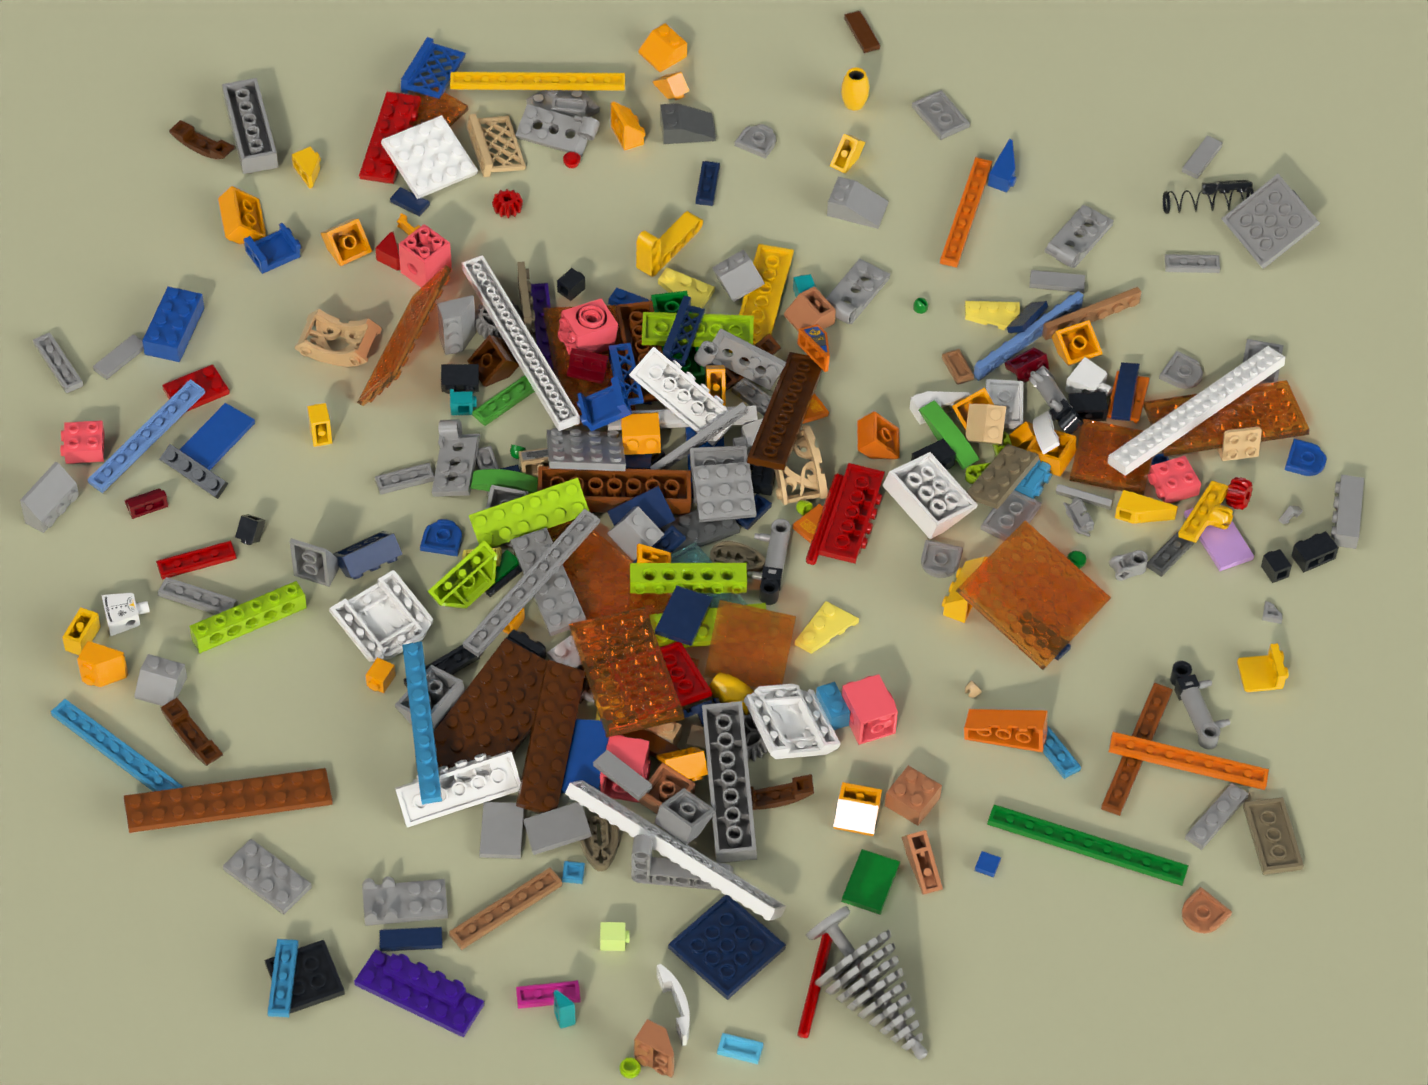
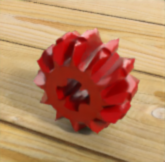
[492,189,523,218]
[1226,477,1253,510]

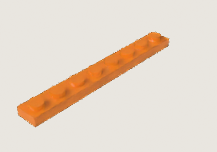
[940,157,993,268]
[1108,732,1269,790]

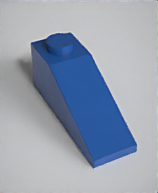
[988,139,1017,193]

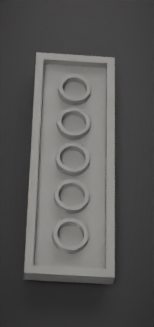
[510,528,587,636]

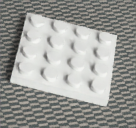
[381,115,478,199]

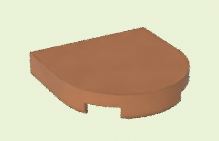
[1182,887,1232,933]

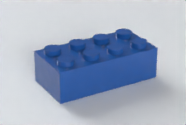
[142,286,204,363]

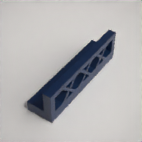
[663,296,705,367]

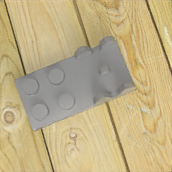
[362,876,448,926]

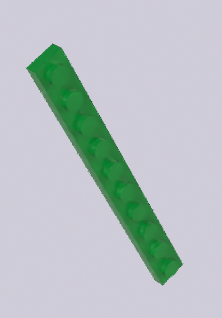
[987,804,1189,886]

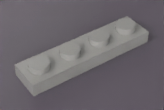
[33,332,83,394]
[158,577,238,615]
[1185,783,1249,850]

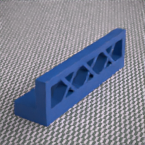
[609,343,644,405]

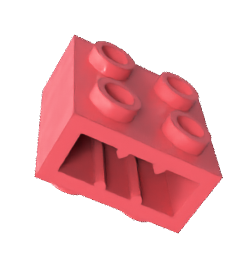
[60,420,105,464]
[1148,456,1201,503]

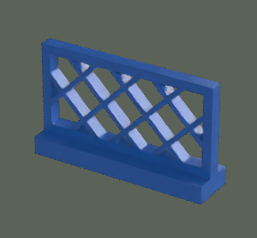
[401,37,466,99]

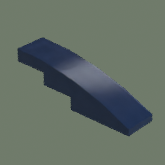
[1111,362,1140,421]

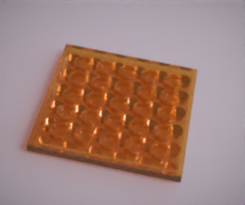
[956,520,1111,670]

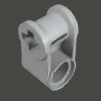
[1109,550,1148,581]

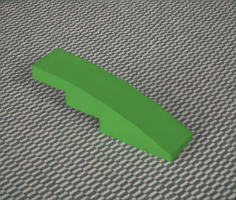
[919,400,979,470]

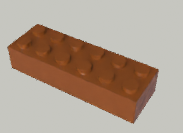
[616,301,663,402]

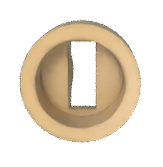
[965,680,982,698]

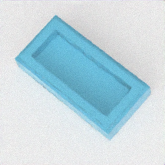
[717,1033,763,1064]

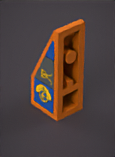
[797,324,830,372]

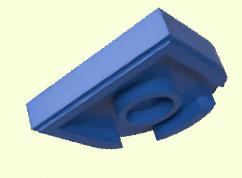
[1284,438,1327,476]
[420,519,462,557]

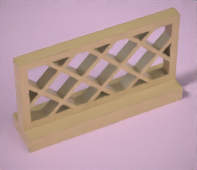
[467,114,526,177]

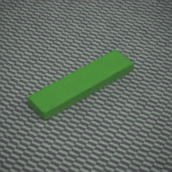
[472,375,535,426]

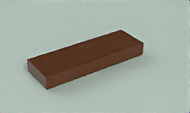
[844,10,880,53]

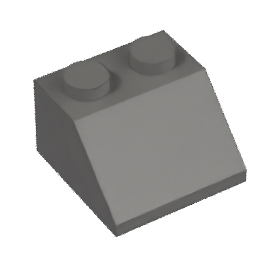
[712,249,765,302]
[607,506,664,561]
[135,654,187,706]
[654,788,716,845]

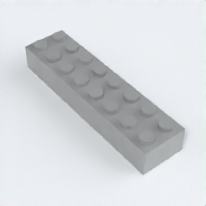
[702,701,757,863]

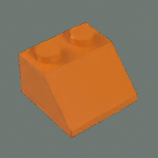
[857,411,900,459]

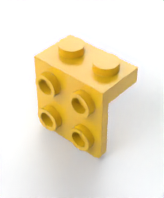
[1237,643,1288,692]

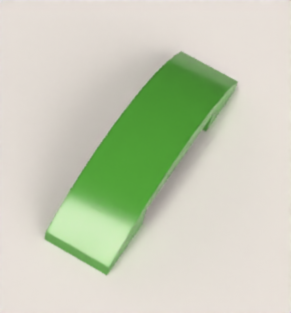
[471,469,538,494]

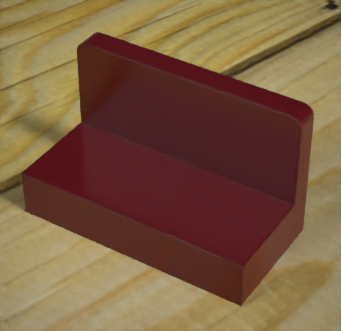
[125,488,168,519]

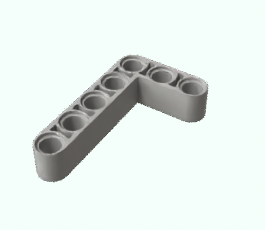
[631,834,733,890]

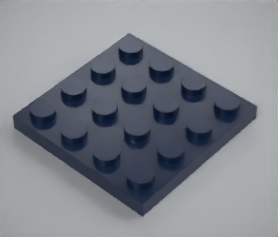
[668,895,786,1000]

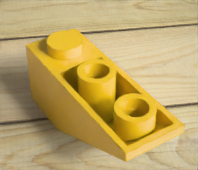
[1115,490,1178,524]

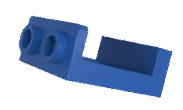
[244,223,301,274]
[577,376,632,431]

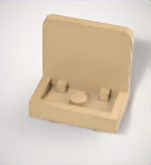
[1216,427,1262,461]

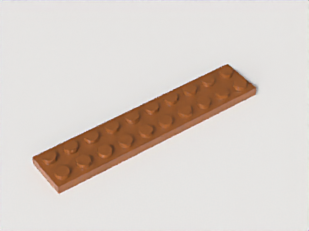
[124,768,332,833]

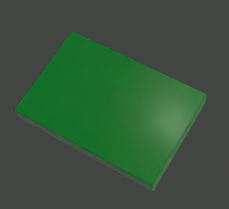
[841,849,900,914]

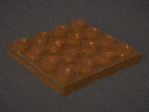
[1069,419,1152,495]
[704,600,796,688]

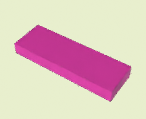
[516,980,581,1009]

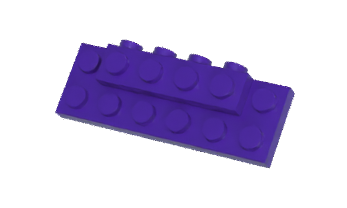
[354,949,484,1038]

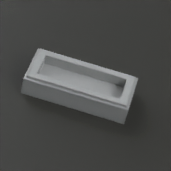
[551,97,588,117]

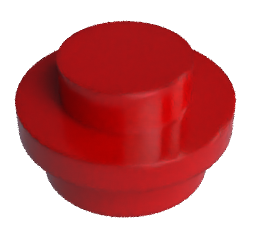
[563,152,581,168]

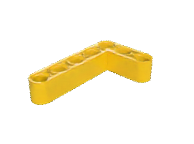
[636,211,703,277]

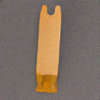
[397,213,421,235]

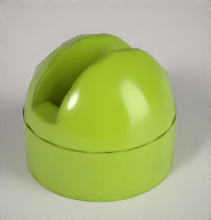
[796,500,813,516]

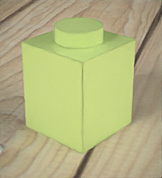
[600,922,630,951]

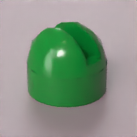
[913,297,928,314]
[510,444,526,459]

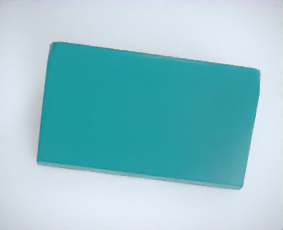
[553,990,575,1029]

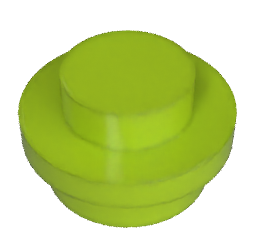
[619,1057,641,1078]

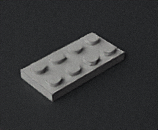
[223,839,312,915]

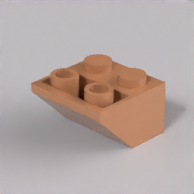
[784,286,836,332]
[635,1019,674,1078]

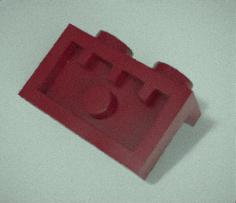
[1004,347,1050,383]
[566,348,608,384]

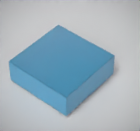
[562,861,585,884]

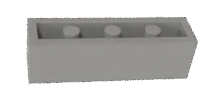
[1330,475,1364,549]

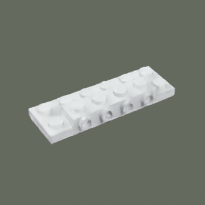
[629,347,735,447]
[395,751,521,827]

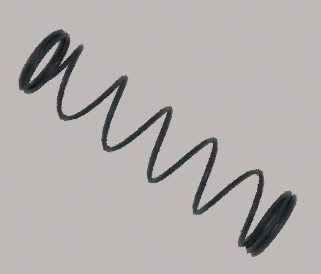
[1163,186,1254,214]

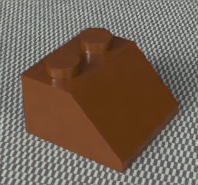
[467,335,519,387]

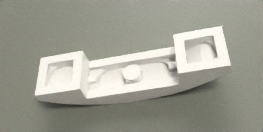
[1033,409,1060,454]
[657,964,690,1046]

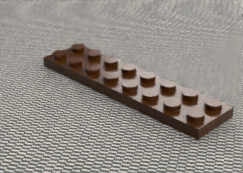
[516,660,586,814]

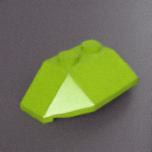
[427,540,497,609]

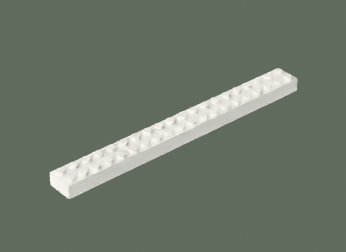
[462,255,580,431]
[1108,346,1285,475]
[565,780,786,921]

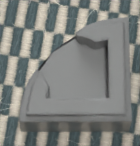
[1279,506,1303,524]
[1262,601,1282,624]

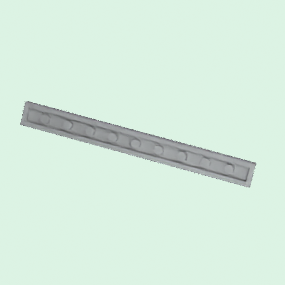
[463,509,600,657]

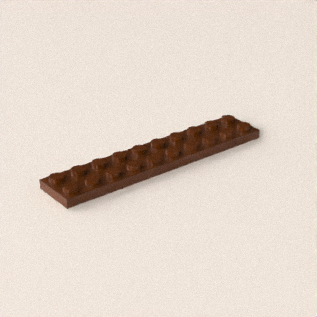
[747,352,823,471]

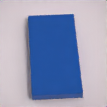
[179,403,255,470]
[561,719,614,793]

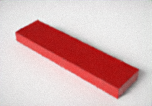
[156,541,237,580]

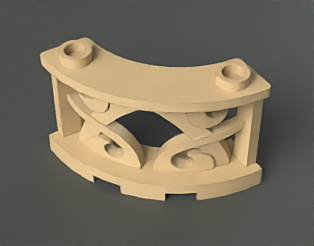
[295,309,382,367]
[774,425,828,505]

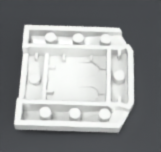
[329,570,433,662]
[744,684,840,759]

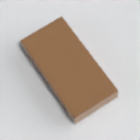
[942,349,974,385]

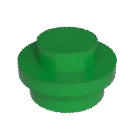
[1067,551,1086,569]

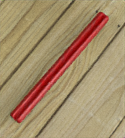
[806,473,844,565]
[797,933,833,1039]

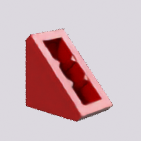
[375,232,400,271]

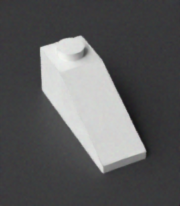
[910,391,970,425]

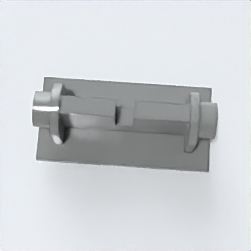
[1063,497,1094,537]

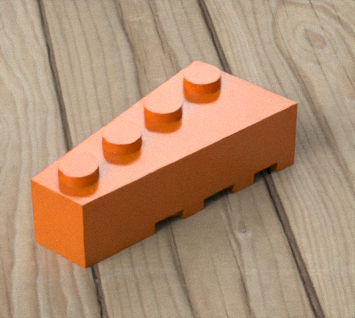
[964,709,1047,753]

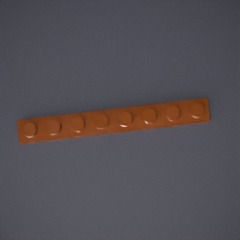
[1101,683,1173,816]

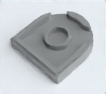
[735,124,776,159]
[1159,351,1203,389]
[921,540,963,578]

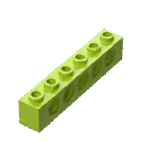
[630,563,747,594]
[189,581,307,654]

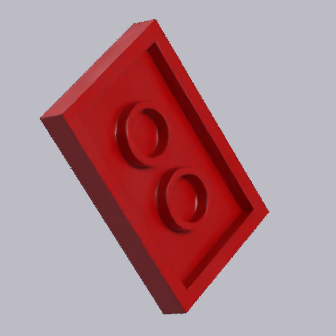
[162,364,229,412]

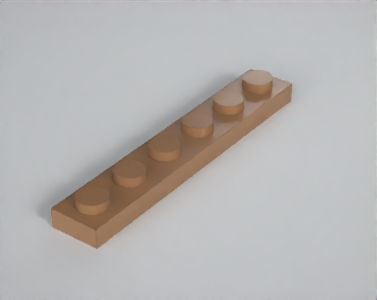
[1042,287,1141,340]
[449,868,562,950]

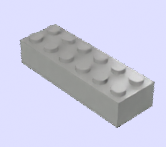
[222,78,278,174]

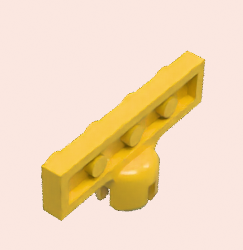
[1178,481,1233,543]

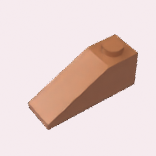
[902,830,943,895]

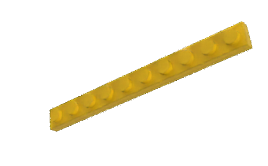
[450,72,625,91]

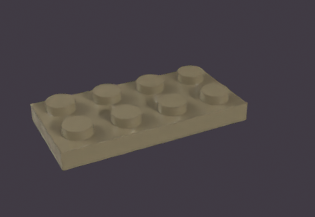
[517,261,535,336]
[967,444,1039,509]
[1243,797,1304,875]

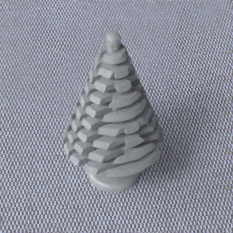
[806,906,928,1060]

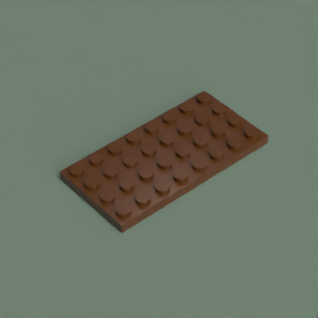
[415,638,547,768]

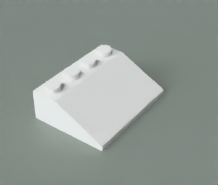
[883,452,978,539]

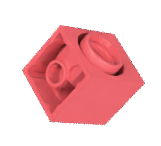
[398,224,452,291]
[558,298,618,355]
[842,674,898,745]
[600,735,651,803]

